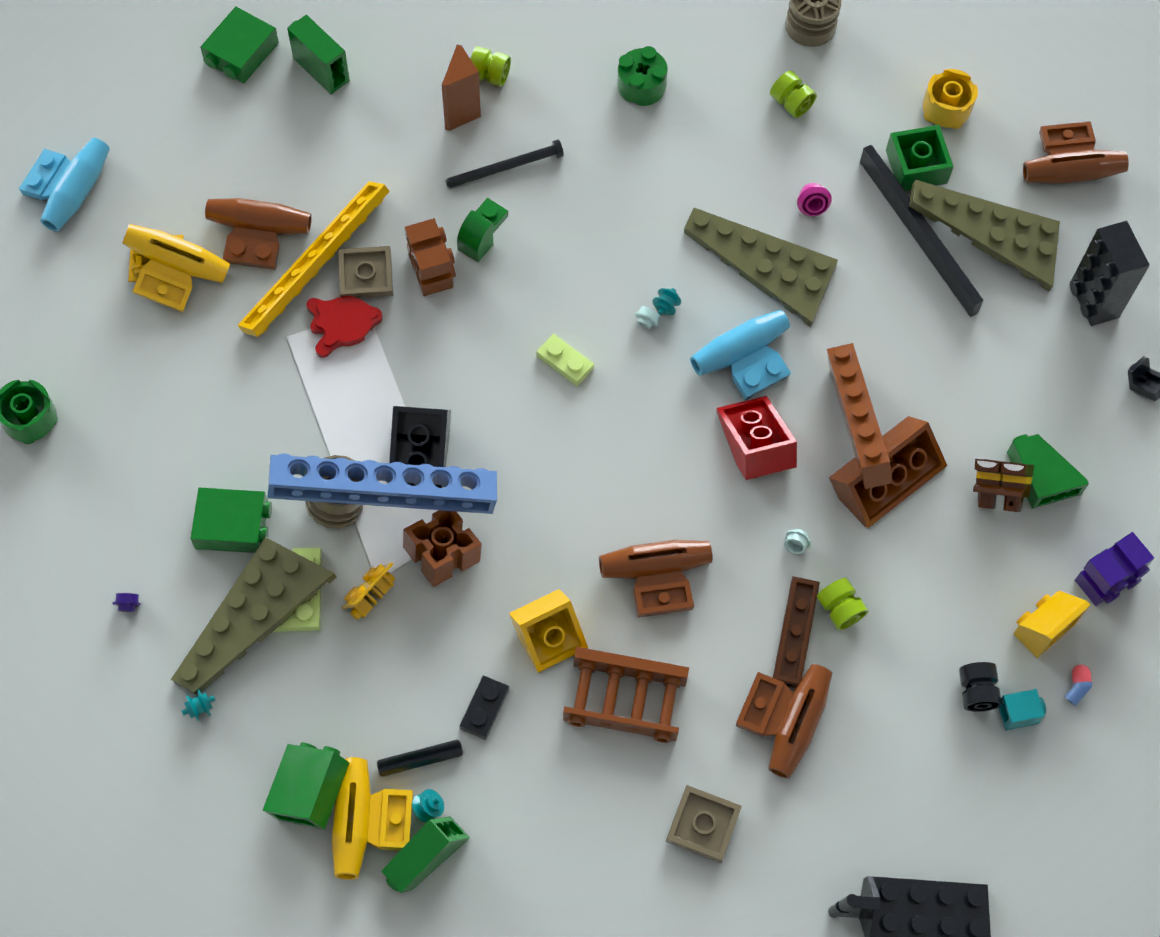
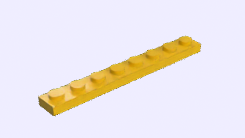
[237,181,390,337]

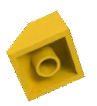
[509,589,588,673]
[1013,590,1091,658]

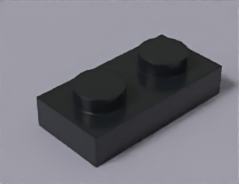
[459,675,509,740]

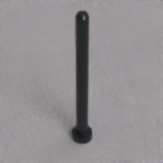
[445,139,564,188]

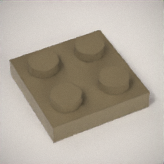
[338,246,393,298]
[666,785,742,863]

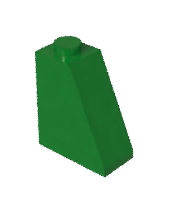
[1007,434,1089,509]
[381,816,470,893]

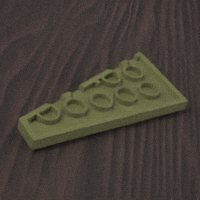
[909,180,1060,291]
[684,208,838,327]
[171,537,337,695]

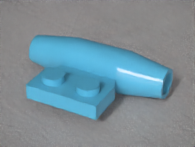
[19,138,110,232]
[690,310,791,400]

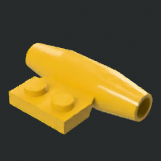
[122,224,230,313]
[331,757,413,880]

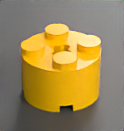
[922,69,978,129]

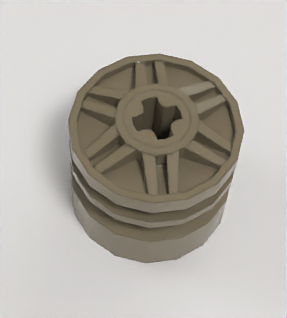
[786,0,841,47]
[305,455,363,529]

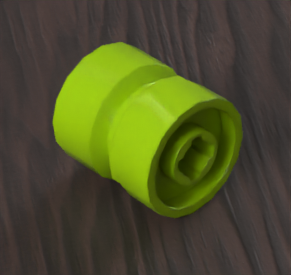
[470,46,511,87]
[770,70,817,118]
[817,577,869,631]

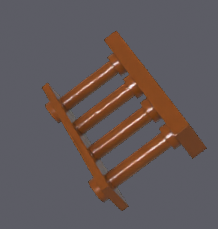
[563,647,689,743]

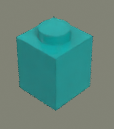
[999,689,1046,731]

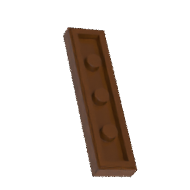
[773,576,820,688]

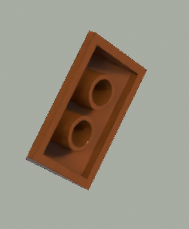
[442,44,481,131]

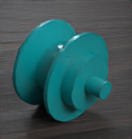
[652,288,682,315]
[181,689,216,722]
[412,789,444,822]

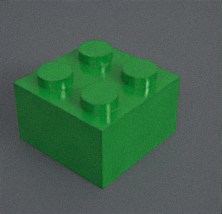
[886,125,954,191]

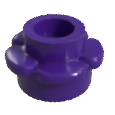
[112,593,141,612]

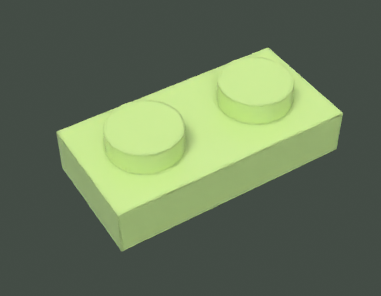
[536,333,594,386]

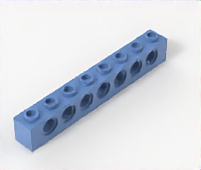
[267,453,497,514]

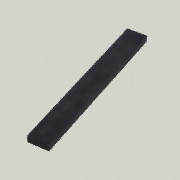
[860,145,983,317]

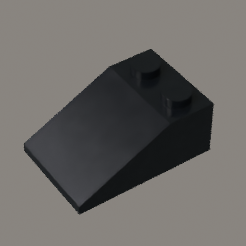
[389,406,451,488]

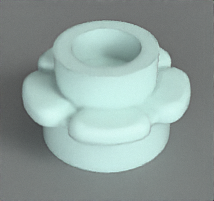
[635,306,660,329]
[784,529,811,554]

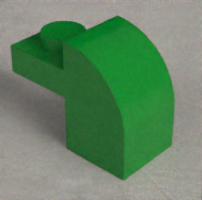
[457,197,508,262]

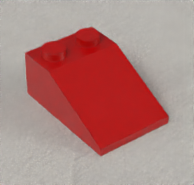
[716,396,797,480]

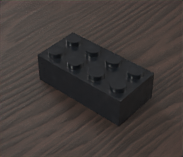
[1070,221,1150,326]

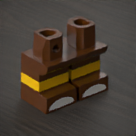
[973,459,1034,512]

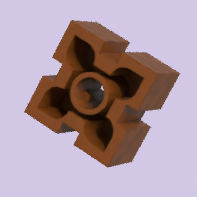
[405,218,456,297]
[403,510,482,587]

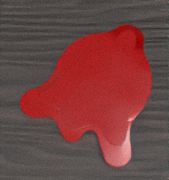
[306,296,383,358]

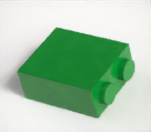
[200,6,279,83]
[287,14,350,94]
[190,487,272,553]
[263,742,349,830]

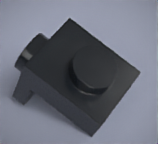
[1128,356,1160,402]

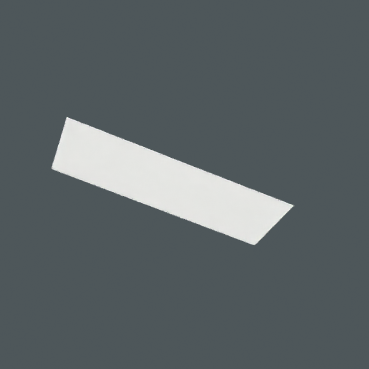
[287,328,438,573]

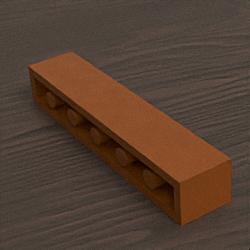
[827,343,893,489]

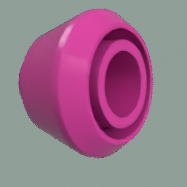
[797,183,832,216]

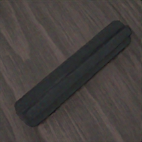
[377,740,463,777]

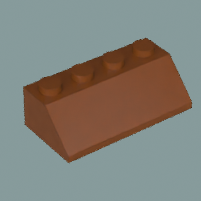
[829,416,948,528]

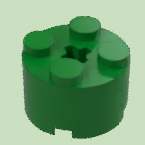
[617,46,668,106]
[0,379,58,444]

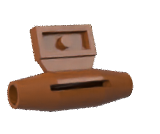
[1023,121,1129,184]
[205,198,312,270]
[599,540,713,618]
[736,664,833,779]

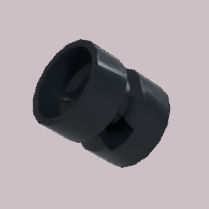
[959,662,1002,712]

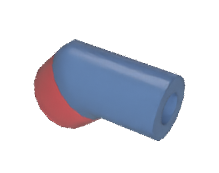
[1064,664,1092,706]

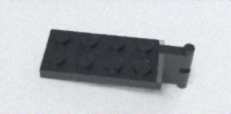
[828,876,991,937]

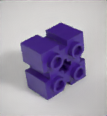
[1075,532,1154,606]

